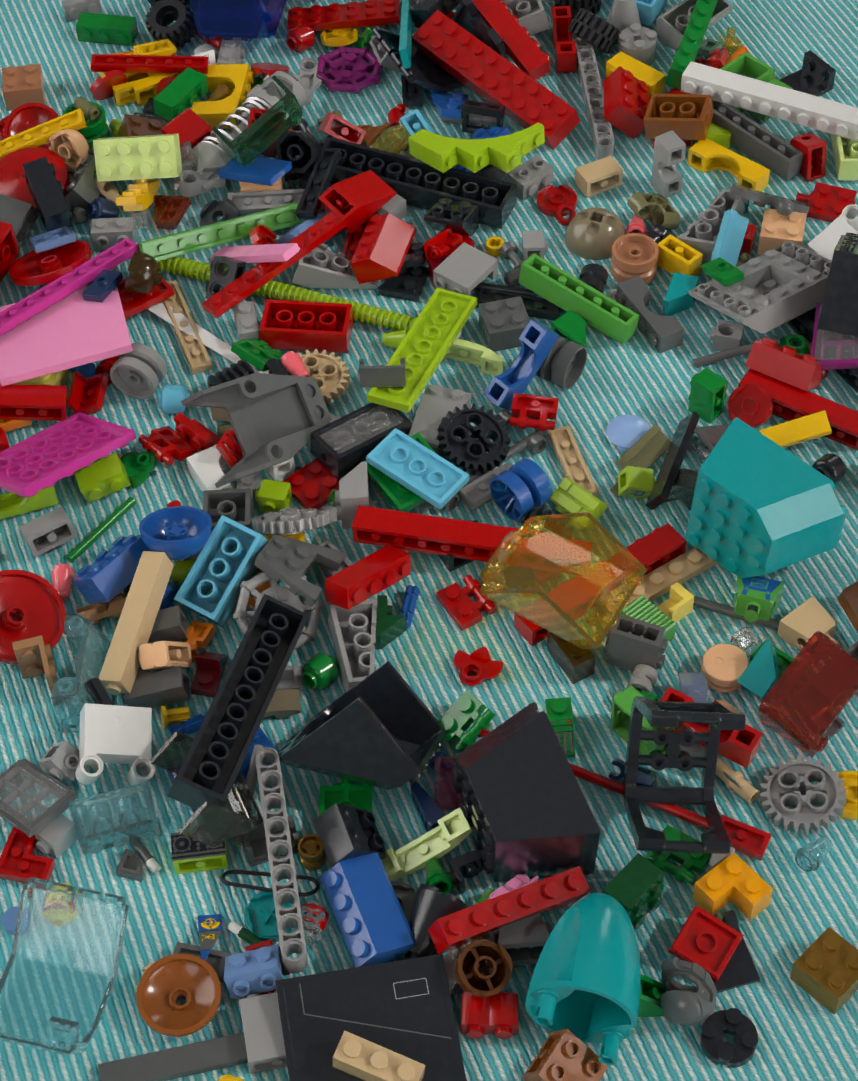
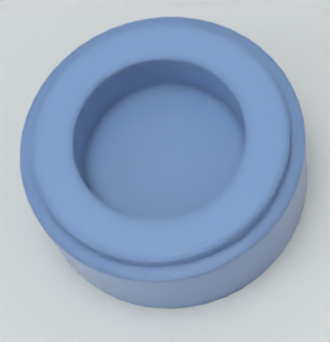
[2,906,31,935]

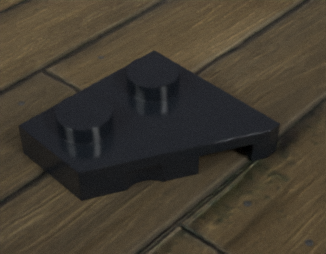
[378,266,429,302]

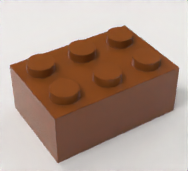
[643,94,714,140]

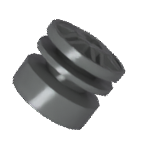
[535,336,588,390]

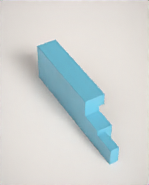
[711,209,749,267]

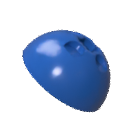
[139,506,212,560]

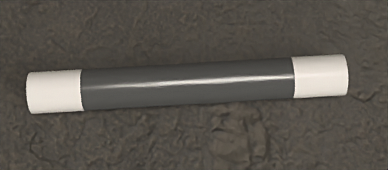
[110,813,162,874]

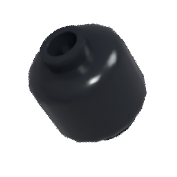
[811,454,846,485]

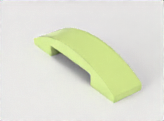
[444,339,504,376]
[381,808,472,881]

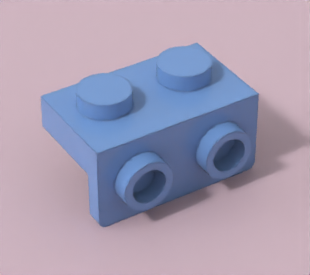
[224,944,284,999]

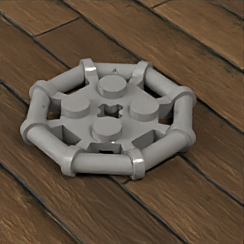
[233,572,324,651]

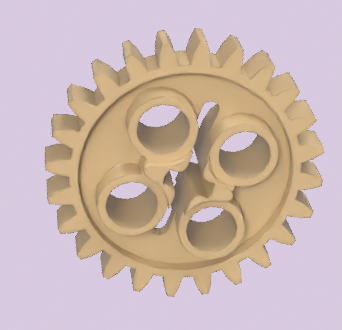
[282,349,350,405]

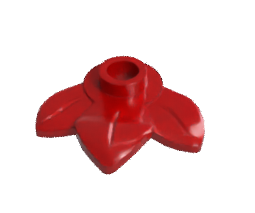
[454,647,503,686]

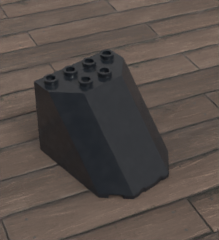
[817,233,858,337]
[278,661,447,790]

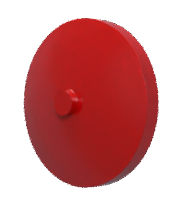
[0,147,69,213]
[8,240,92,286]
[0,570,66,665]

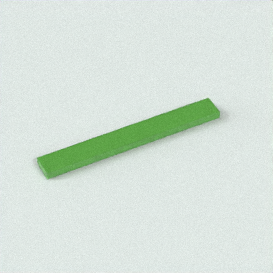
[138,203,301,261]

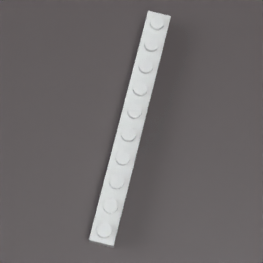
[681,61,858,141]

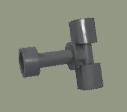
[500,241,524,287]

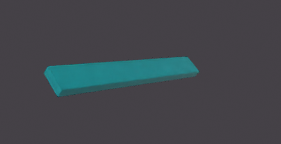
[399,0,413,69]

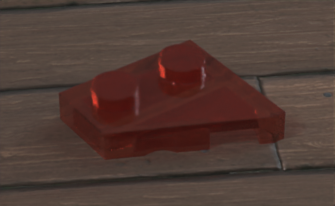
[153,195,191,230]

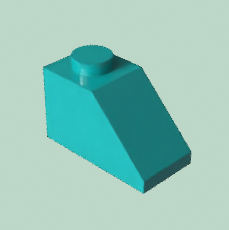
[663,272,699,316]
[737,640,781,703]

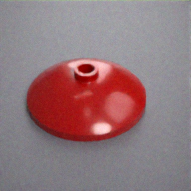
[3,103,59,149]

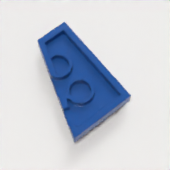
[430,91,469,119]

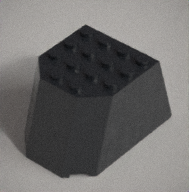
[452,702,600,882]

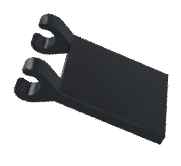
[682,910,760,993]

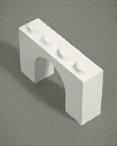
[186,444,295,493]

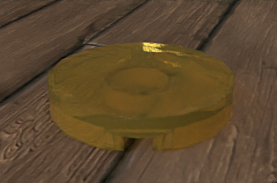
[373,125,410,154]

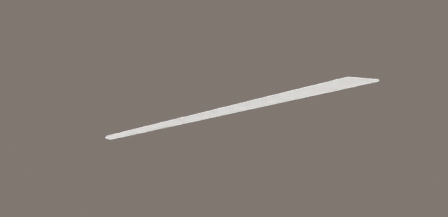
[147,301,339,423]

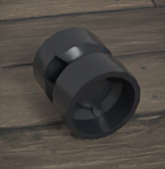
[579,263,608,294]

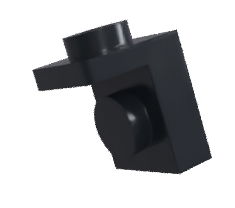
[447,849,483,894]

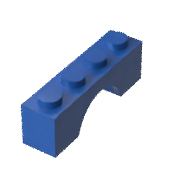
[483,319,560,410]

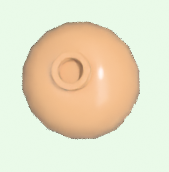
[49,129,89,169]

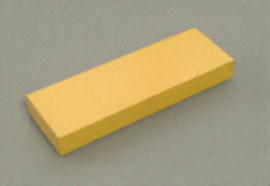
[759,410,832,448]

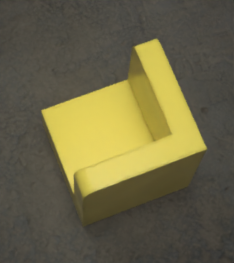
[657,582,694,623]

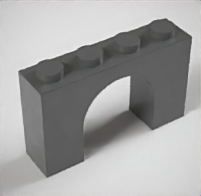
[121,606,190,708]

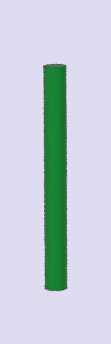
[66,497,136,563]

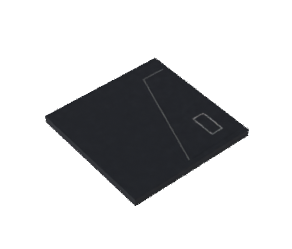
[275,954,467,1081]

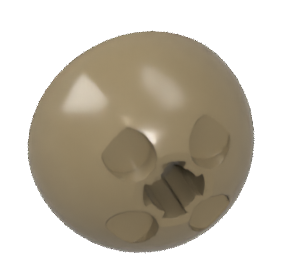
[565,207,626,260]

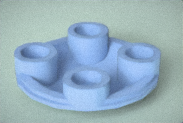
[606,414,651,452]

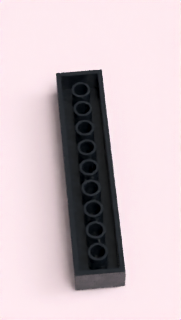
[312,137,517,229]
[167,594,309,819]

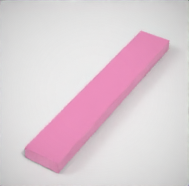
[209,243,300,263]

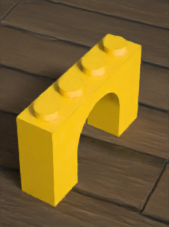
[191,64,254,129]

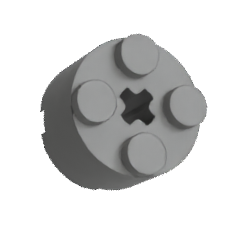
[618,23,657,66]

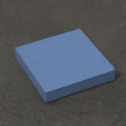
[28,226,76,253]

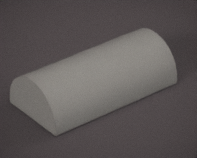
[656,0,734,49]

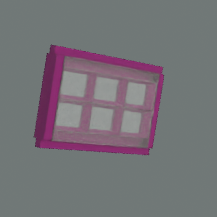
[811,301,858,370]

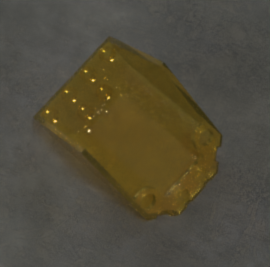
[480,512,647,650]

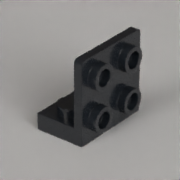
[779,50,836,96]

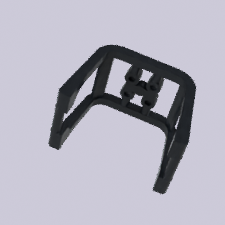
[623,696,746,854]

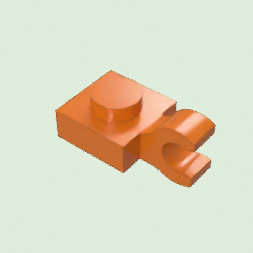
[183,620,216,663]

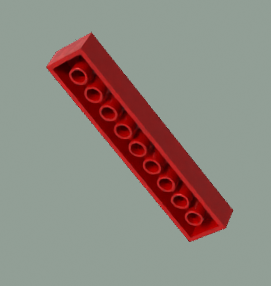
[411,10,580,150]

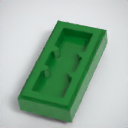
[702,257,744,287]

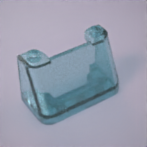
[51,615,117,733]

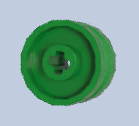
[62,101,109,150]

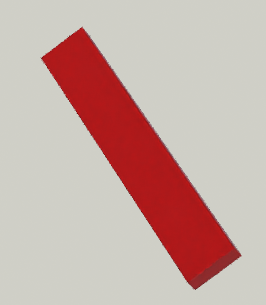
[91,54,209,74]

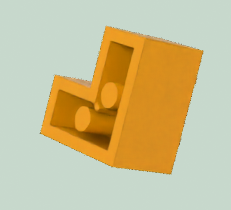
[692,852,773,920]

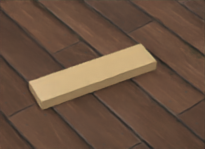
[547,426,598,497]

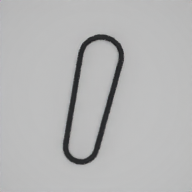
[220,870,320,897]

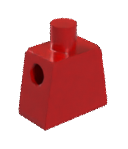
[790,133,827,182]

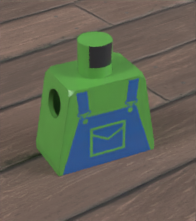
[734,576,784,622]

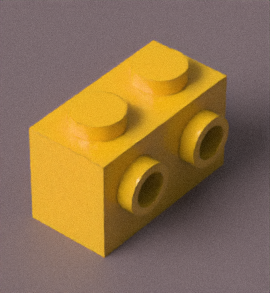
[657,234,703,276]

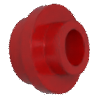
[555,205,576,226]

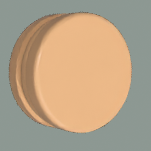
[701,644,749,692]

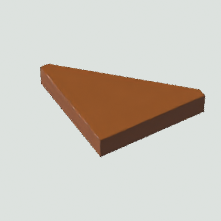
[357,122,390,147]

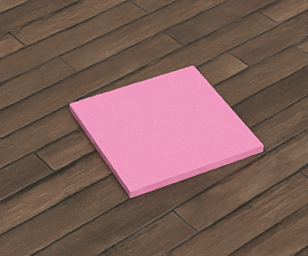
[0,283,133,386]

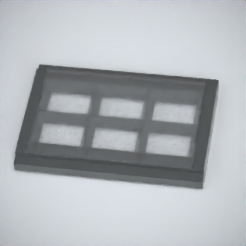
[0,758,79,837]

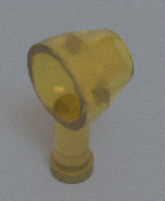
[723,27,741,53]

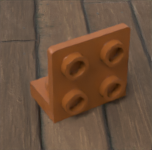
[522,1028,608,1081]

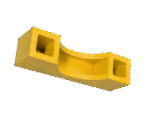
[687,138,770,191]

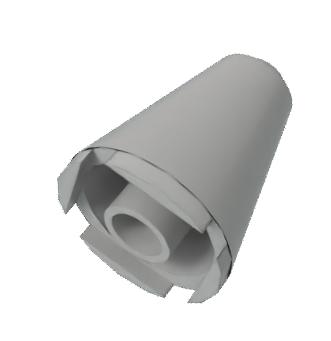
[607,0,641,45]

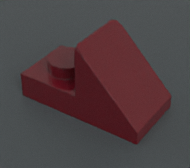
[190,651,228,698]

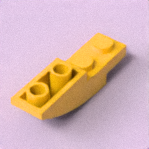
[112,73,180,106]
[115,179,160,212]

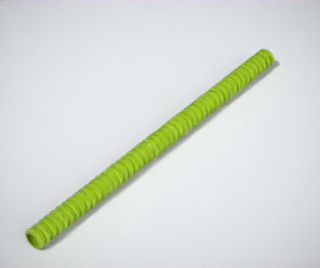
[157,256,417,331]

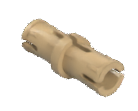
[715,758,760,804]

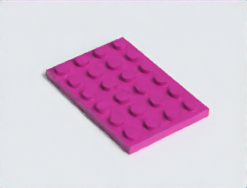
[0,412,136,497]

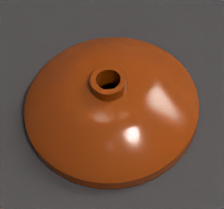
[136,954,221,1037]

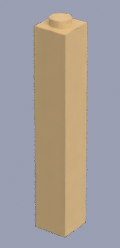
[99,551,174,695]

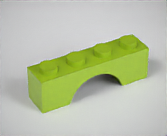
[0,485,59,520]

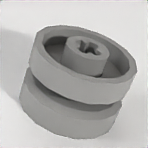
[110,343,168,400]

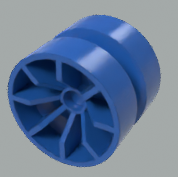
[490,458,552,521]

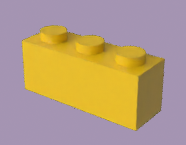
[605,51,666,101]

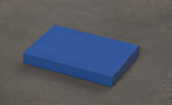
[218,154,292,186]

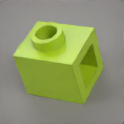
[255,479,292,513]

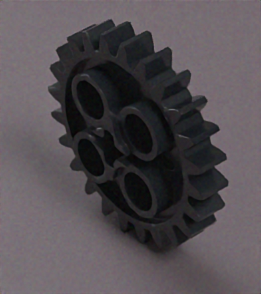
[436,403,511,475]

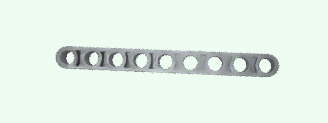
[575,37,614,160]
[255,747,308,973]

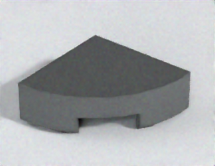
[116,848,143,882]

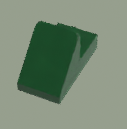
[376,595,407,649]

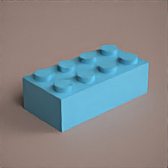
[174,515,269,627]

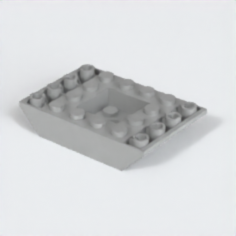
[688,241,832,334]

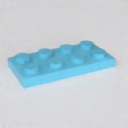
[366,428,469,510]

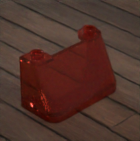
[759,631,858,758]

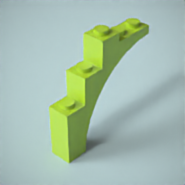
[408,123,545,173]

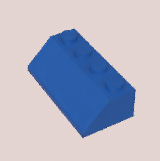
[319,852,417,967]

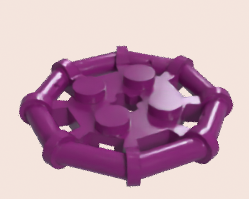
[316,46,384,94]

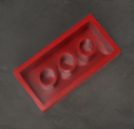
[259,299,354,354]

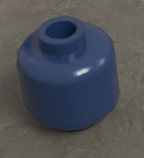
[87,197,119,222]

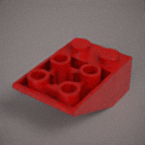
[318,170,397,234]

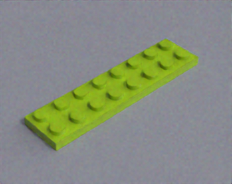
[367,288,477,413]

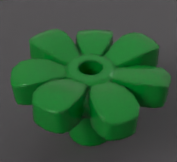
[356,26,373,48]

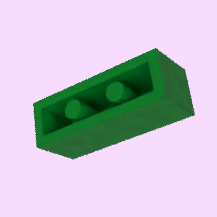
[76,12,138,46]
[153,67,208,121]

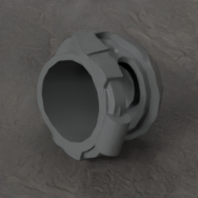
[659,957,717,1026]

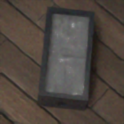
[310,403,412,479]

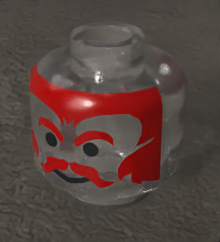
[291,901,331,945]

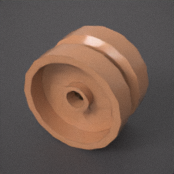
[611,233,659,284]

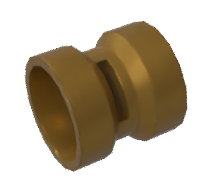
[298,834,326,871]

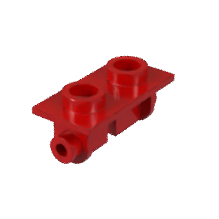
[423,227,463,263]

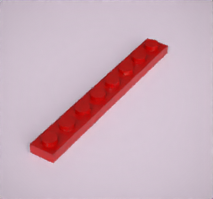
[202,212,347,318]

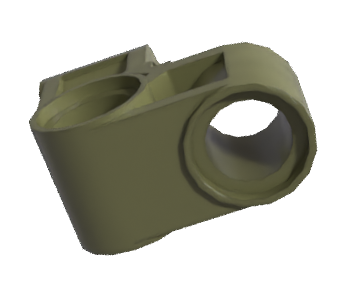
[627,192,680,230]

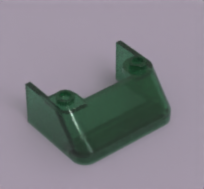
[212,75,303,166]

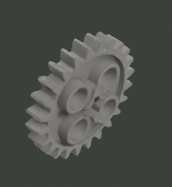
[252,507,330,535]
[760,755,846,836]

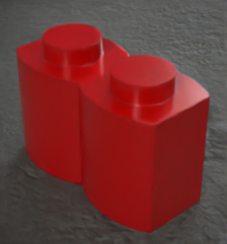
[461,992,519,1039]

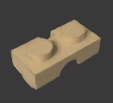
[94,176,128,208]

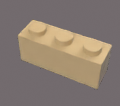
[332,1031,426,1081]

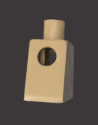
[777,596,840,655]

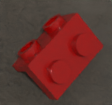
[67,371,108,415]
[174,412,221,451]

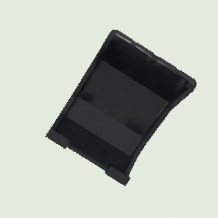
[372,0,507,93]

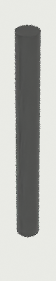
[692,337,780,368]
[693,596,780,630]

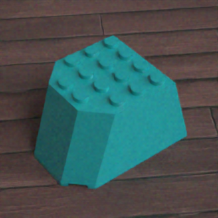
[685,417,847,578]

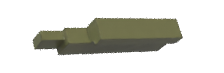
[610,424,671,498]

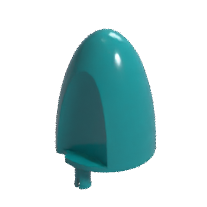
[525,892,641,1065]

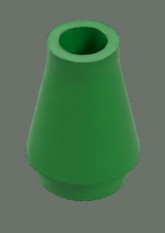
[426,858,452,895]

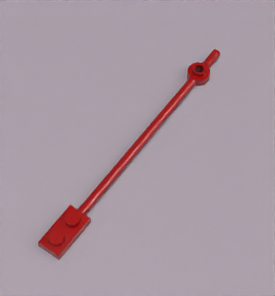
[477,729,772,861]

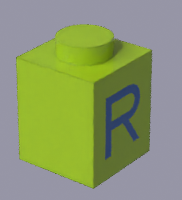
[618,466,656,499]

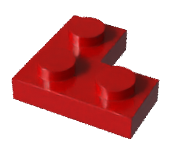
[0,827,55,887]

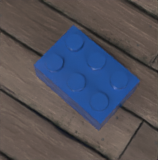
[72,534,151,603]

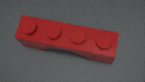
[551,6,577,73]
[660,687,763,768]

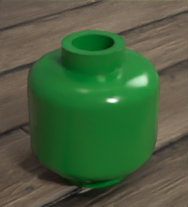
[302,653,339,690]

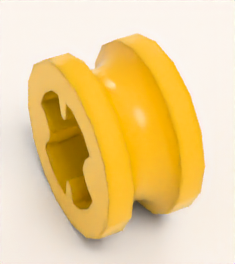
[486,236,504,257]

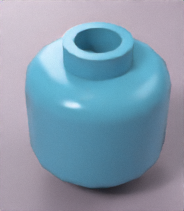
[158,384,190,414]

